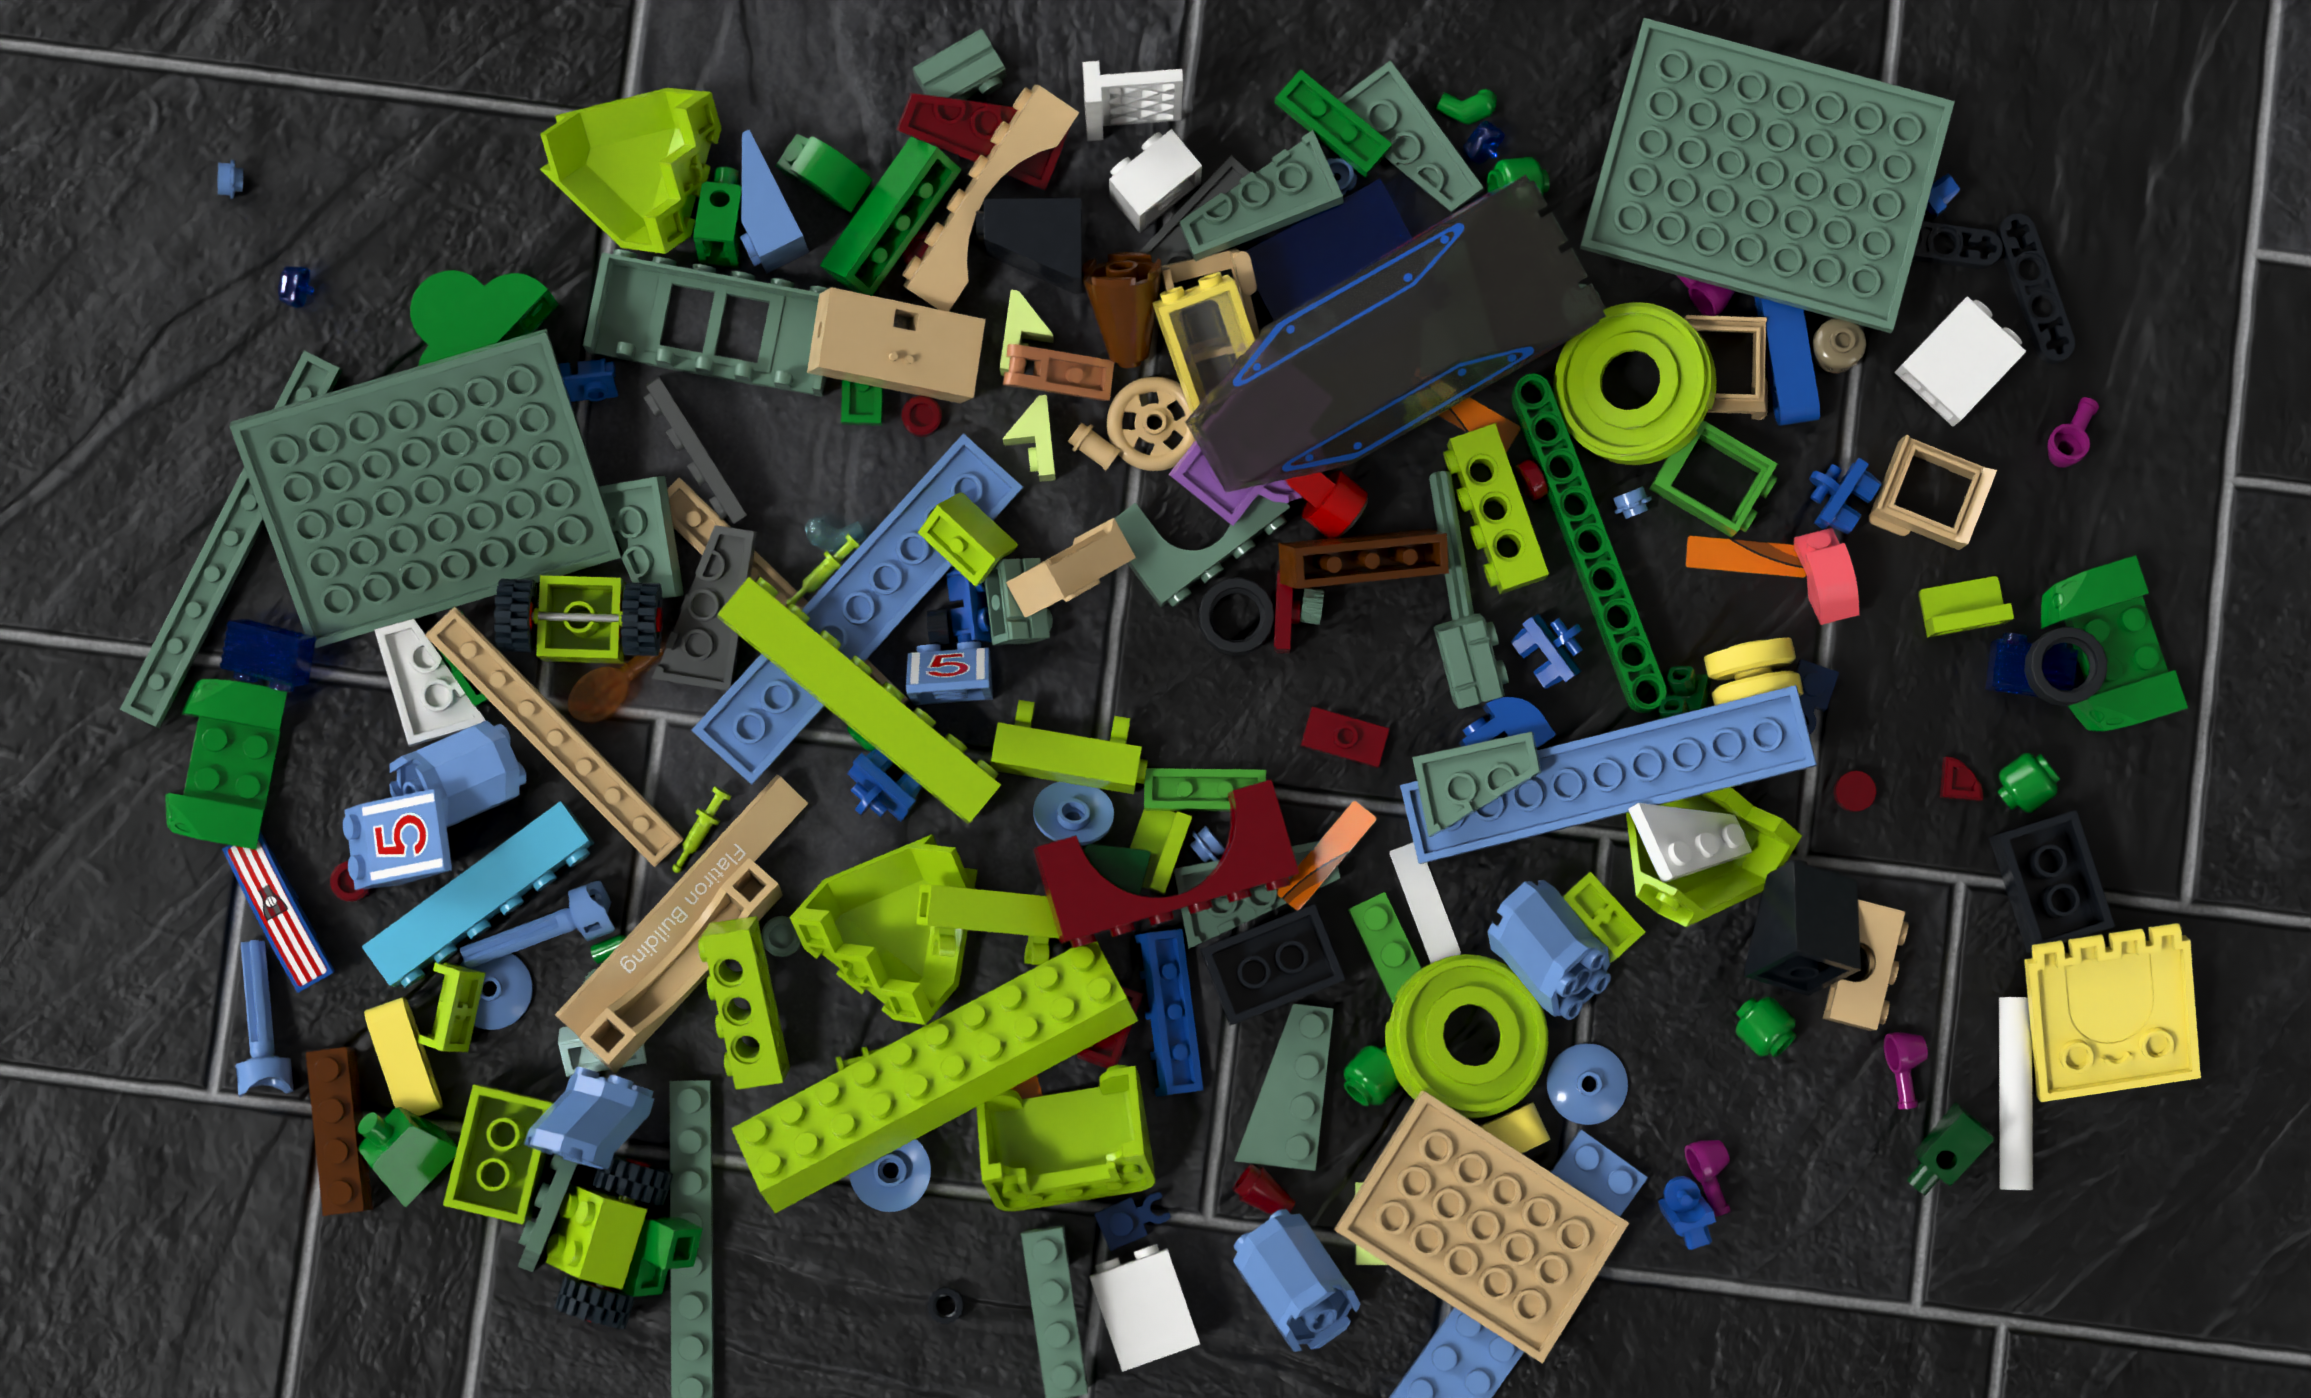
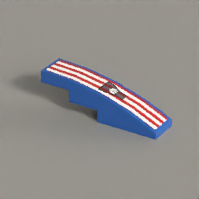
[222,831,335,993]

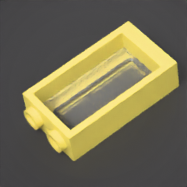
[1152,272,1261,436]

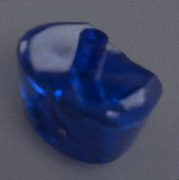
[1463,121,1505,164]
[278,266,314,309]

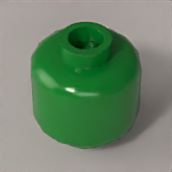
[1487,157,1549,211]
[1997,753,2060,813]
[1735,997,1797,1058]
[1344,1045,1401,1106]

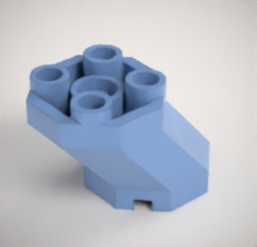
[390,721,526,828]
[1488,880,1611,1020]
[524,1067,654,1169]
[1233,1209,1361,1352]

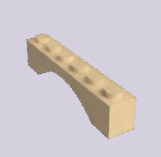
[902,84,1079,312]
[579,857,783,1074]

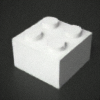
[1109,129,1202,233]

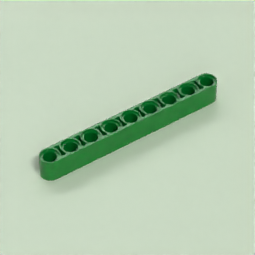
[1511,373,1667,713]

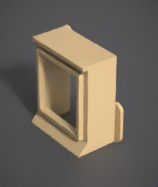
[1161,248,1262,364]
[1684,315,1768,420]
[1868,435,1997,550]
[1006,518,1136,618]

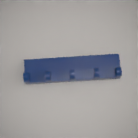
[1135,929,1204,1097]

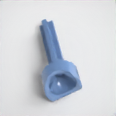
[460,881,615,968]
[236,940,294,1097]

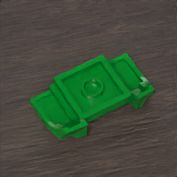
[2041,555,2188,731]
[165,679,287,850]

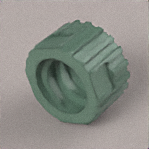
[1300,588,1325,625]

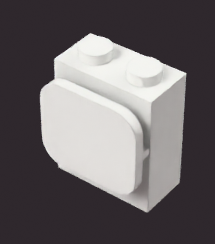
[1895,296,2026,426]
[1090,1244,1200,1372]

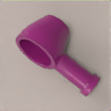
[1676,275,1735,316]
[2047,397,2099,468]
[1884,1032,1928,1109]
[1684,1140,1731,1217]

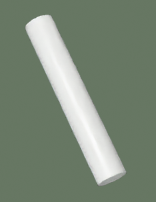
[1999,997,2033,1190]

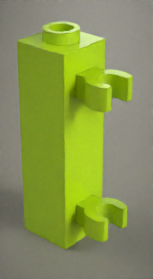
[991,700,1148,794]
[916,884,1059,965]

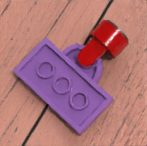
[1168,347,1368,539]

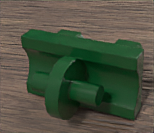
[1659,666,1712,720]

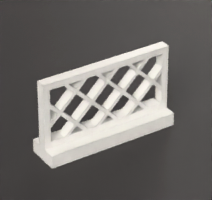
[1083,61,1183,141]

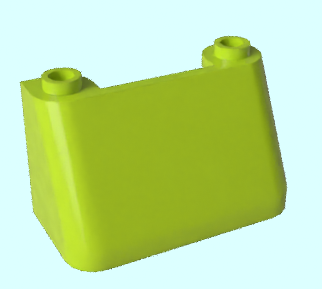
[976,1065,1155,1212]

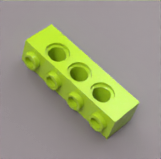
[1443,423,1549,595]
[698,916,790,1090]

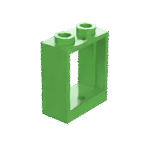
[1649,420,1778,538]

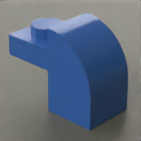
[1459,697,1556,748]

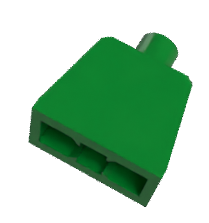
[693,167,744,269]
[358,1107,458,1207]

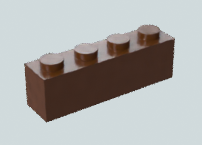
[1278,529,1449,589]
[306,1047,373,1216]

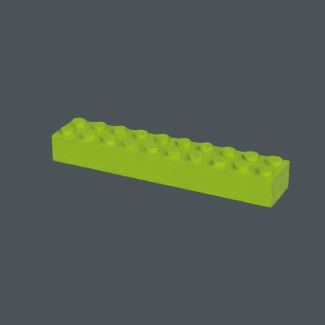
[731,941,1138,1213]

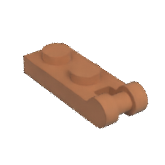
[1003,344,1114,401]

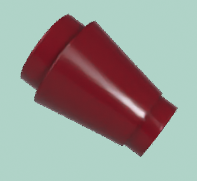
[1233,1164,1296,1215]

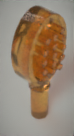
[568,648,664,723]

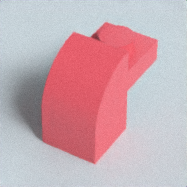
[1794,528,1859,625]

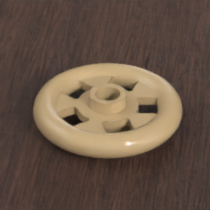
[1107,376,1198,471]

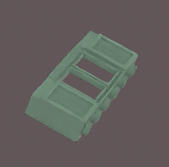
[583,249,829,397]

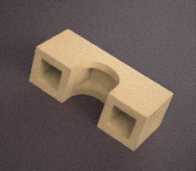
[1823,900,1908,1031]

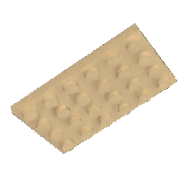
[1334,1090,1629,1363]

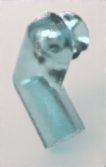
[805,517,867,553]

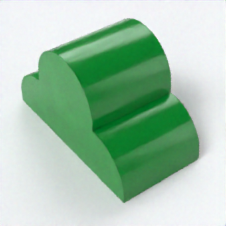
[410,270,559,366]

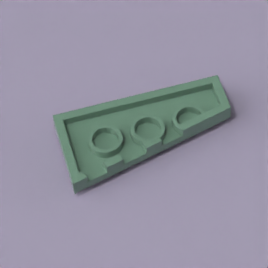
[1338,60,1484,213]
[1179,130,1344,262]
[1173,841,1340,949]
[1234,1004,1334,1171]

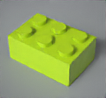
[443,1085,554,1224]

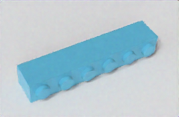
[362,801,594,988]

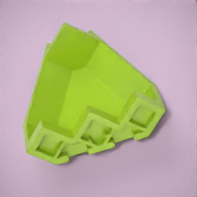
[540,88,722,254]
[1626,787,1802,927]
[790,834,978,1025]

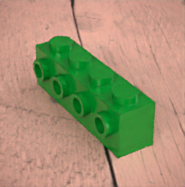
[820,136,962,296]

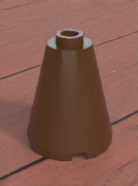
[1082,252,1162,368]

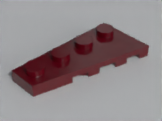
[896,93,1071,190]

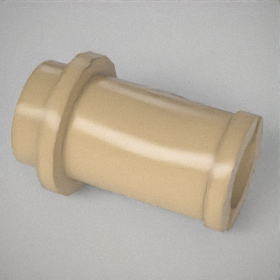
[1068,423,1121,471]

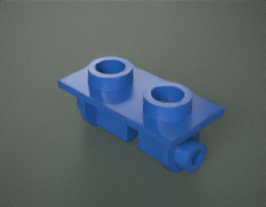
[558,358,618,402]
[946,565,992,643]

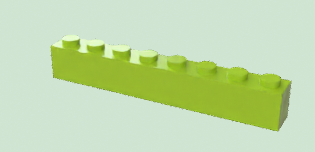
[717,577,1001,824]

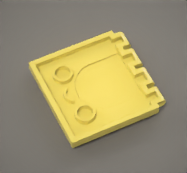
[2025,923,2201,1102]

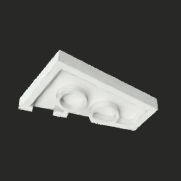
[375,619,486,747]
[1628,803,1752,883]

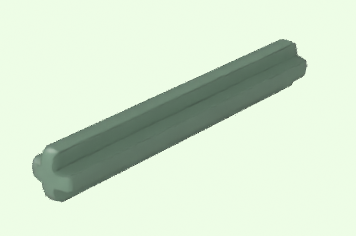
[1429,471,1474,620]

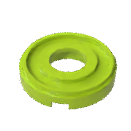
[1553,302,1717,465]
[1385,955,1548,1120]

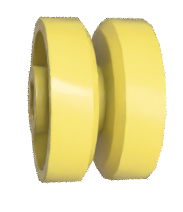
[1704,637,1804,706]

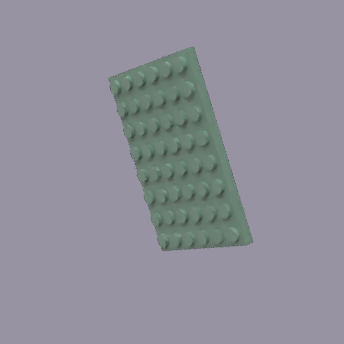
[1580,18,1955,333]
[229,329,621,650]

